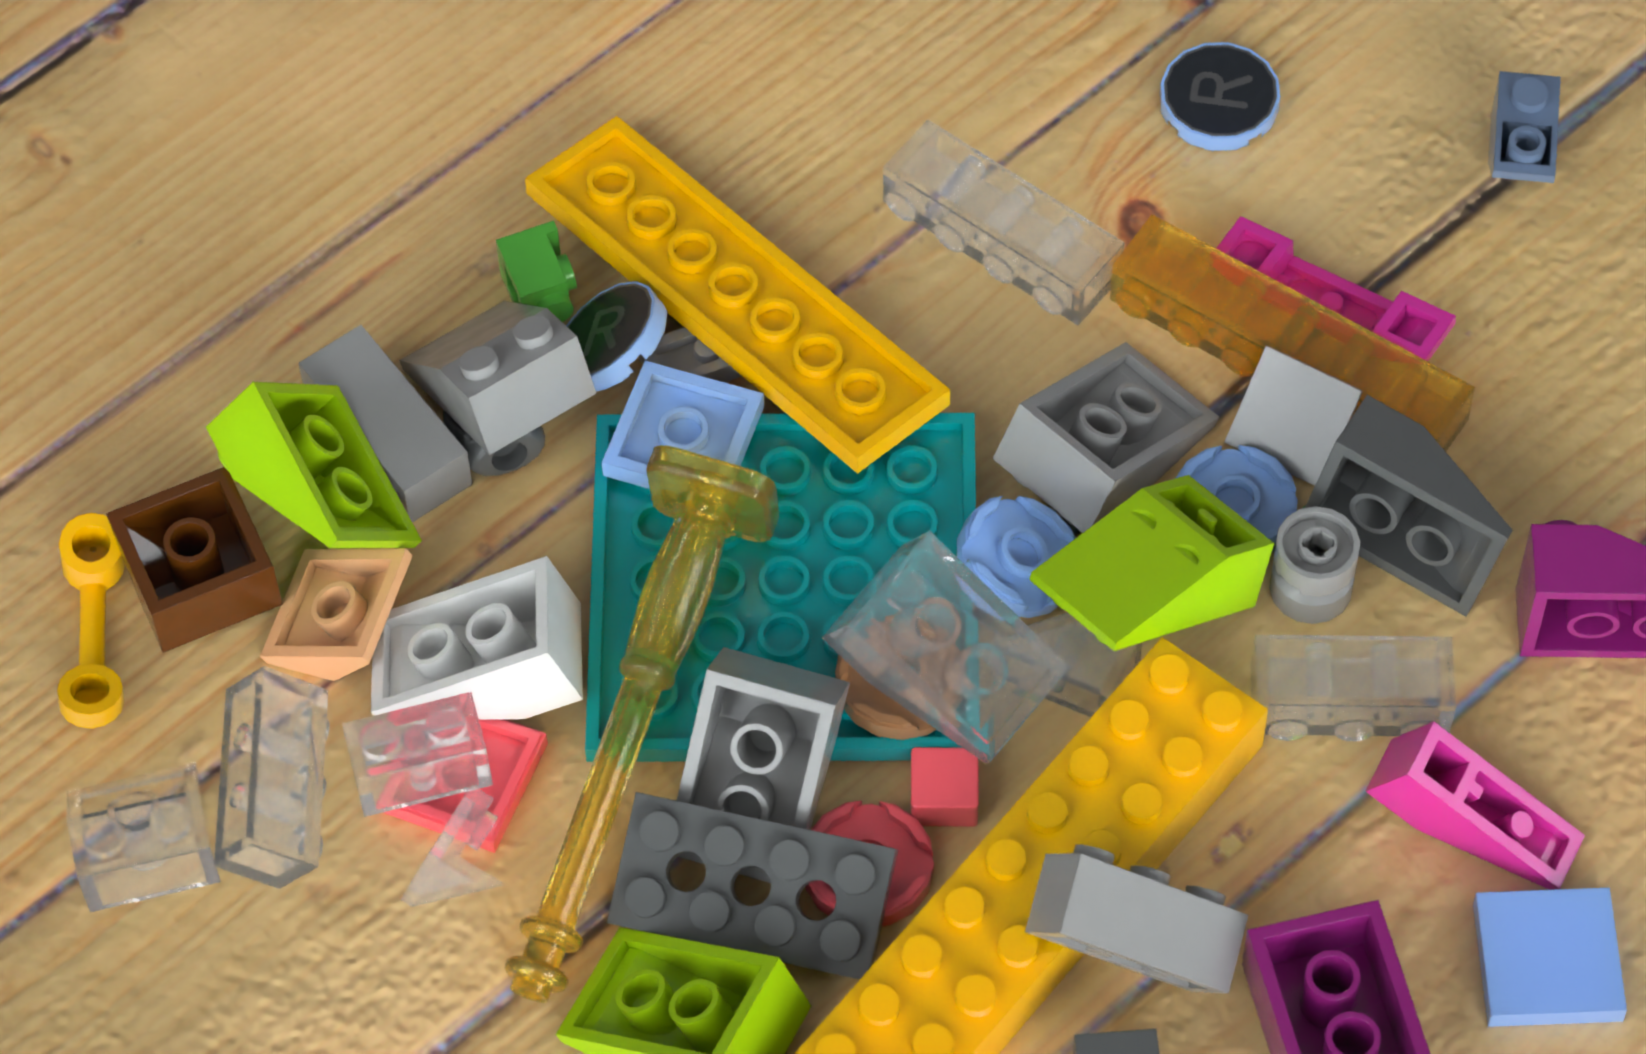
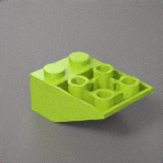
[1029,475,1274,651]

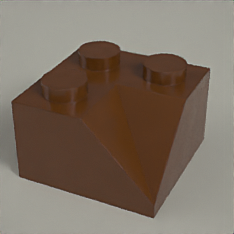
[106,467,283,653]

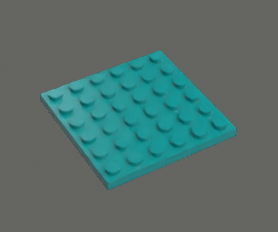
[585,413,980,762]

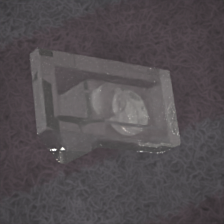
[400,784,505,907]

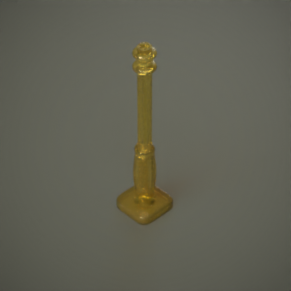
[504,445,779,1003]

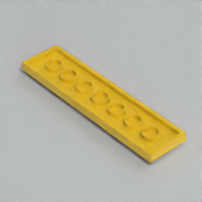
[525,116,950,474]

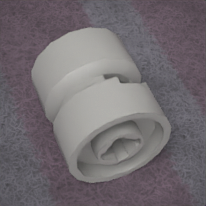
[1269,506,1360,624]

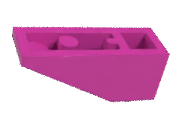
[1365,721,1585,890]

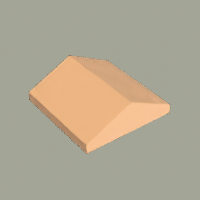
[260,548,413,681]

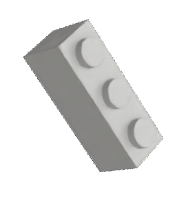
[298,325,473,522]
[1025,844,1248,994]

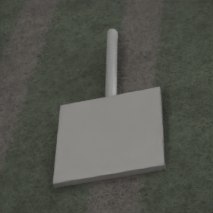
[1224,345,1363,486]

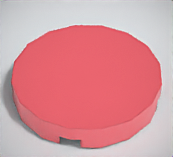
[805,800,934,926]

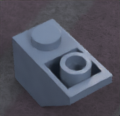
[1488,71,1561,183]

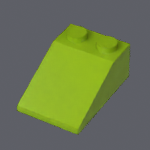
[206,381,422,548]
[556,927,812,1054]

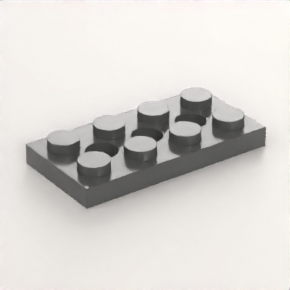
[607,792,899,980]

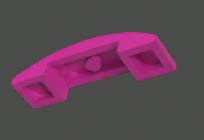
[1208,216,1456,367]

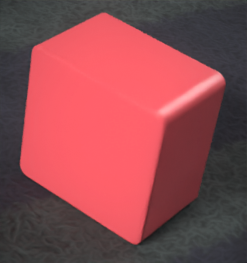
[911,747,979,827]

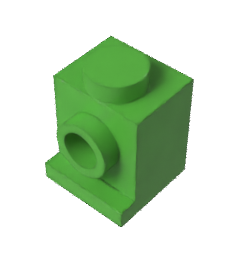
[496,220,577,322]

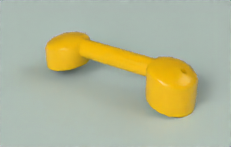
[57,512,125,729]

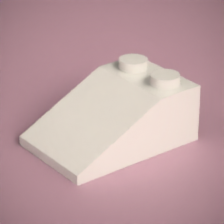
[371,556,583,720]

